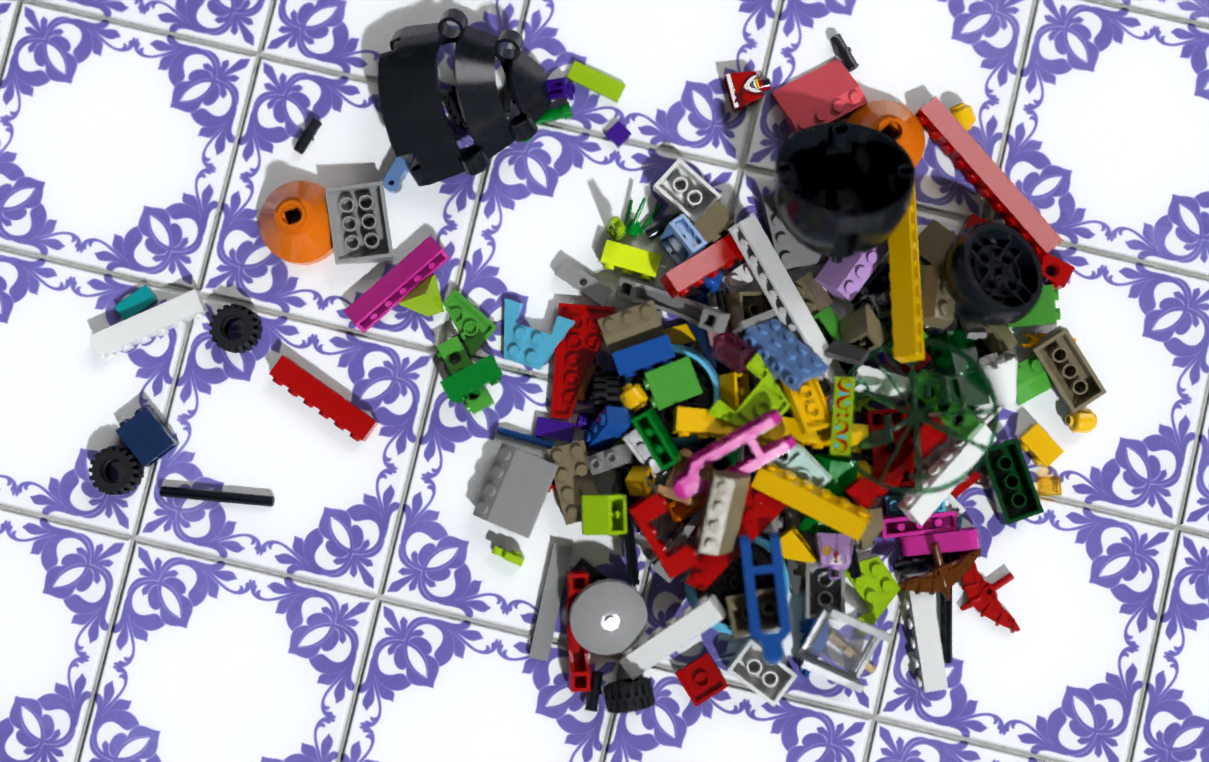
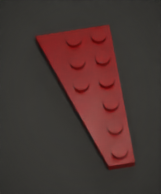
[550,303,616,419]

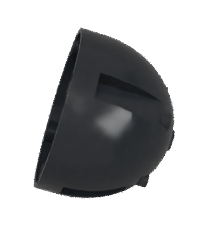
[774,123,916,263]

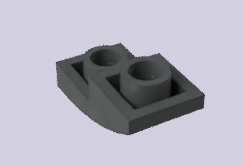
[785,559,804,595]

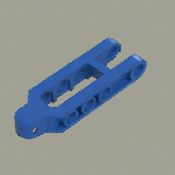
[739,532,791,665]

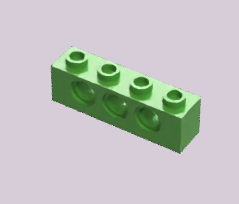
[436,335,495,414]
[908,369,986,440]

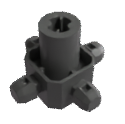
[853,286,892,332]

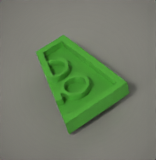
[443,289,498,356]

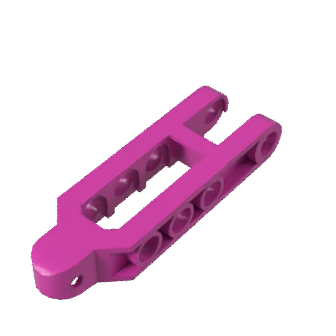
[672,409,796,499]

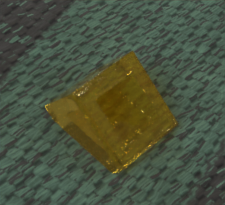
[1037,476,1062,496]

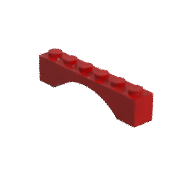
[842,414,951,509]
[566,570,591,692]

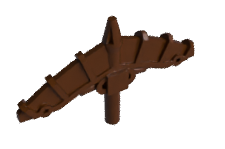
[898,542,981,601]

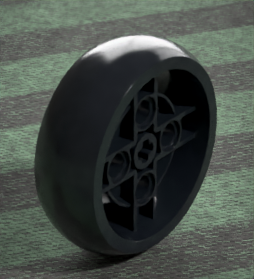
[943,223,1043,326]

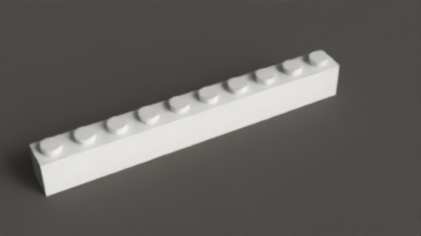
[728,214,847,397]

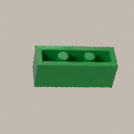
[440,354,504,405]
[631,407,683,472]

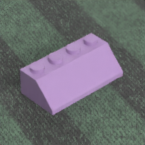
[814,240,889,303]

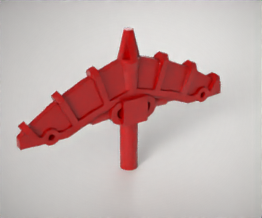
[958,550,1021,633]

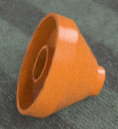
[846,100,925,167]
[259,181,334,265]

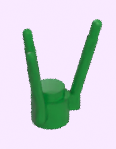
[623,198,663,238]

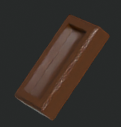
[576,363,601,403]

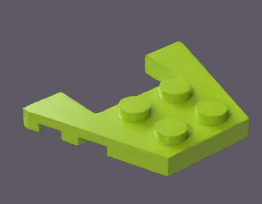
[707,353,791,436]
[845,556,900,636]

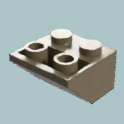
[694,200,734,249]
[794,271,833,316]
[839,304,890,352]
[976,323,1018,358]
[853,507,884,550]

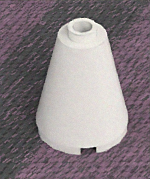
[977,351,1018,408]

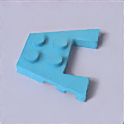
[504,298,575,370]

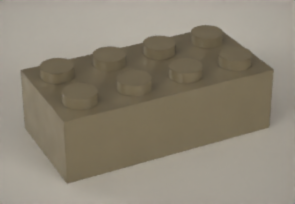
[547,440,598,525]

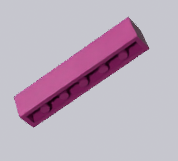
[344,235,450,333]

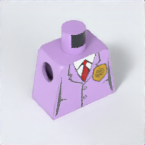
[814,533,854,580]

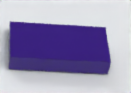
[534,417,575,442]

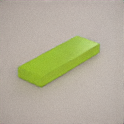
[567,61,626,103]

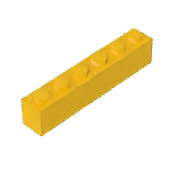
[751,461,873,541]

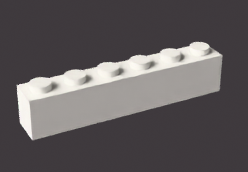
[89,289,209,360]
[898,424,997,526]
[901,571,948,692]
[619,594,727,680]

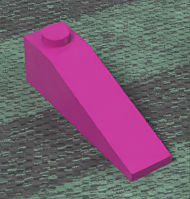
[878,511,958,539]

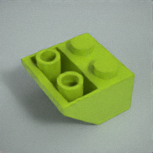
[581,493,627,535]

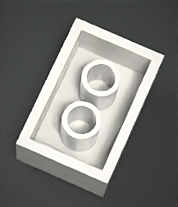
[653,158,722,225]
[725,637,798,707]

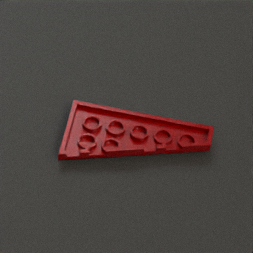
[686,482,787,592]

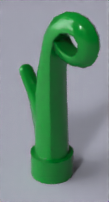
[523,102,573,142]

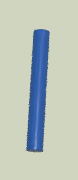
[497,427,554,448]

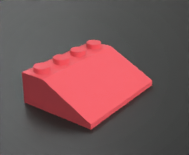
[771,58,868,135]

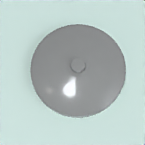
[569,579,648,655]

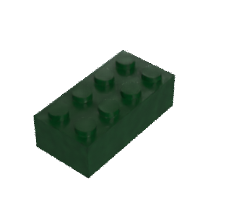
[978,438,1044,525]

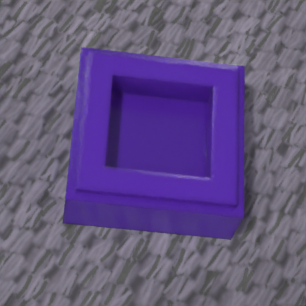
[605,121,632,148]

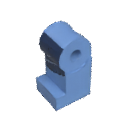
[383,157,412,193]

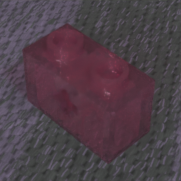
[711,331,755,374]

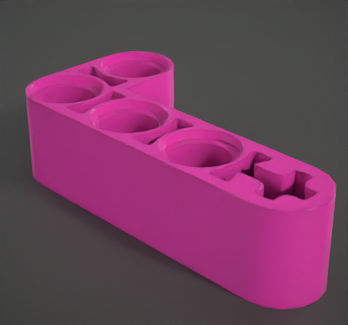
[900,527,980,556]

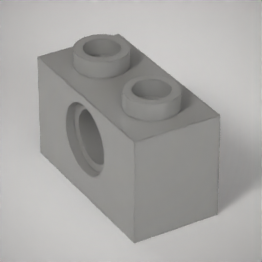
[586,444,635,476]

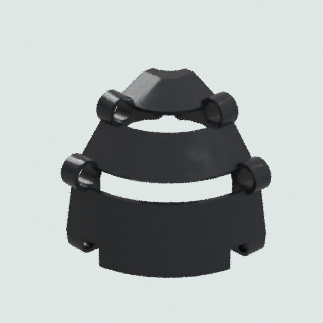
[378,9,552,187]

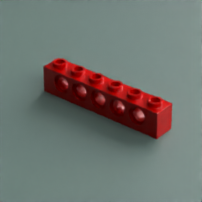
[959,213,1075,290]

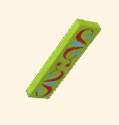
[830,376,855,456]

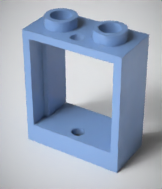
[658,213,707,266]

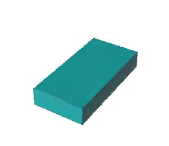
[114,285,159,320]

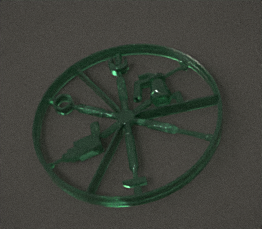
[845,338,998,495]

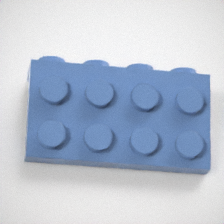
[741,317,829,391]

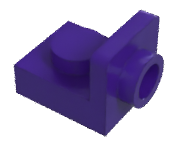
[547,77,575,100]

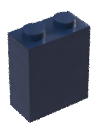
[116,406,180,467]

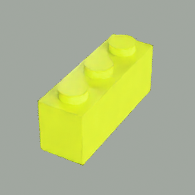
[600,240,662,281]

